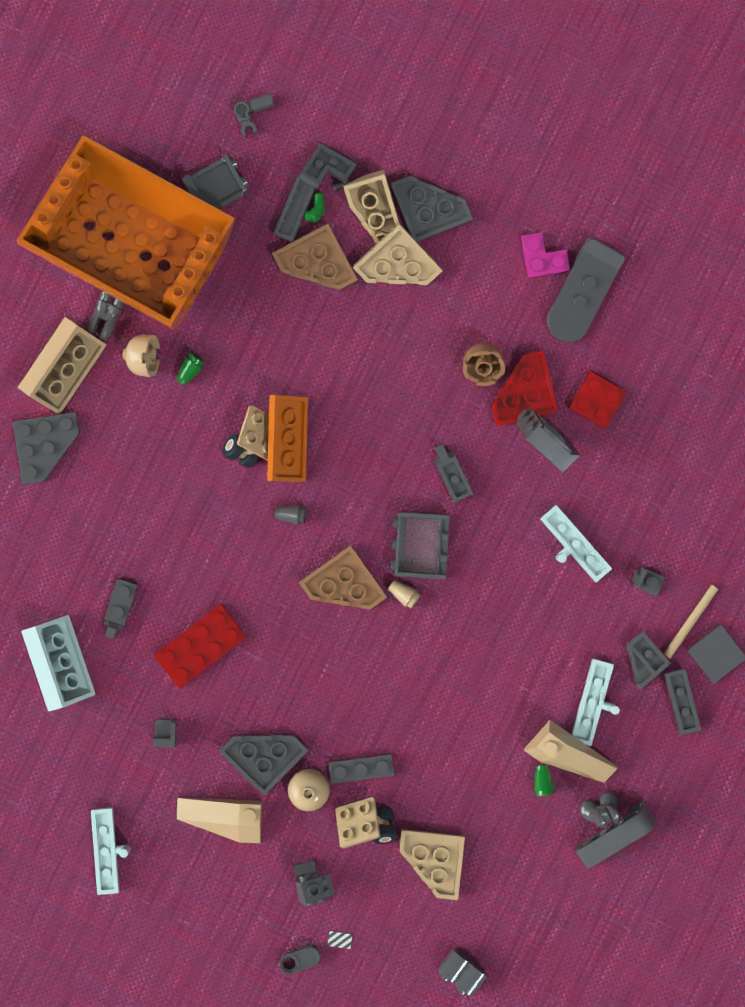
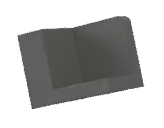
[153,719,177,748]

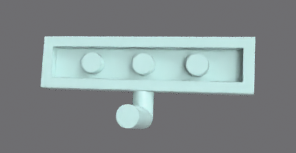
[540,505,612,582]
[571,658,620,746]
[91,807,131,895]

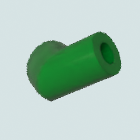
[305,193,325,223]

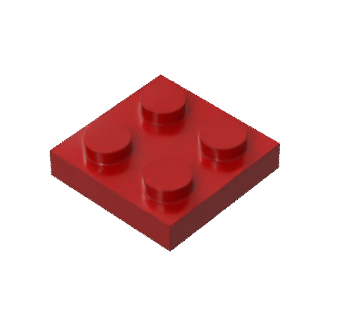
[569,371,627,429]

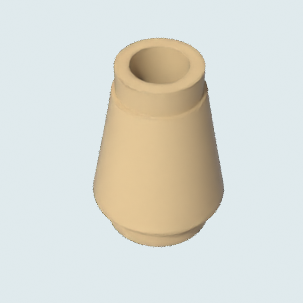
[388,580,421,609]

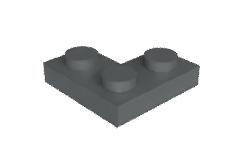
[299,143,357,189]

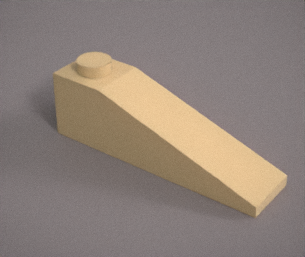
[343,170,400,244]
[177,797,262,843]

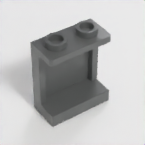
[181,154,249,210]

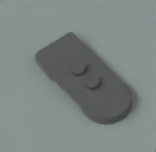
[547,236,625,342]

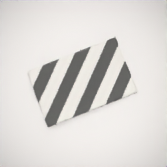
[327,931,352,949]

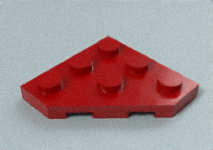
[491,350,558,427]

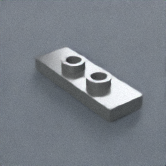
[273,175,316,242]

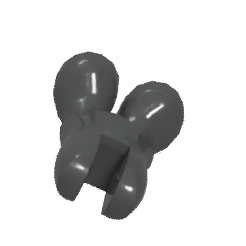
[87,291,124,341]
[580,791,619,828]

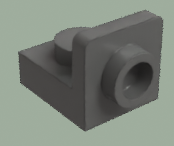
[632,567,665,596]

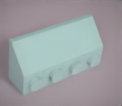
[21,615,96,711]

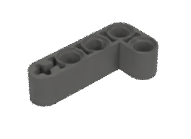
[575,801,656,869]

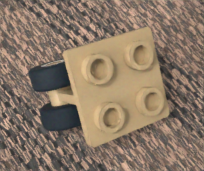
[222,406,269,468]
[335,797,398,848]

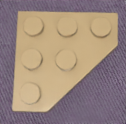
[353,223,443,285]
[399,829,465,900]

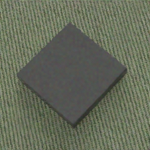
[687,625,745,684]

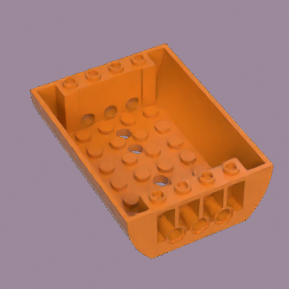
[16,135,235,329]

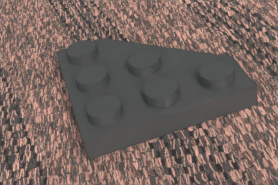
[390,176,473,242]
[13,412,80,485]
[219,735,309,796]

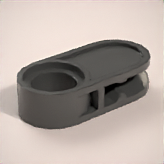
[279,945,320,974]

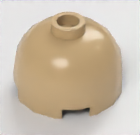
[123,334,160,377]
[288,768,330,812]

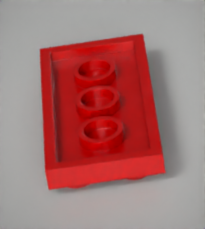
[154,603,247,689]

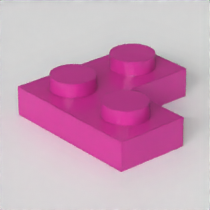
[521,232,570,279]

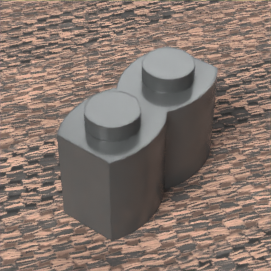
[438,947,488,997]

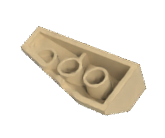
[524,720,617,783]

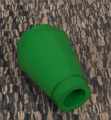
[176,353,204,385]
[534,765,555,796]

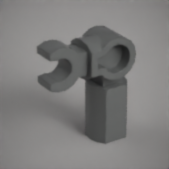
[234,93,274,137]

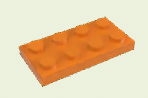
[267,395,308,482]

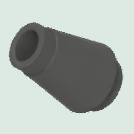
[275,505,307,526]

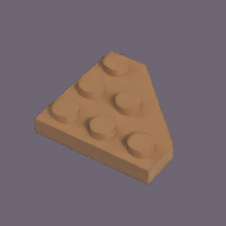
[272,224,358,291]
[299,545,387,610]

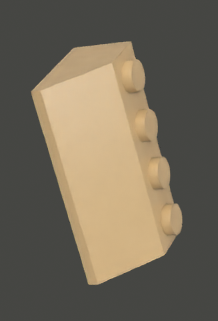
[18,317,106,415]

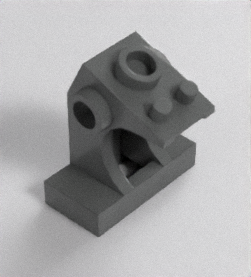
[294,860,334,907]

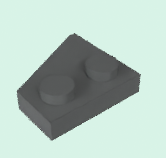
[626,631,671,690]

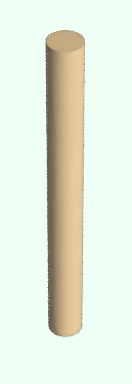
[664,585,719,658]

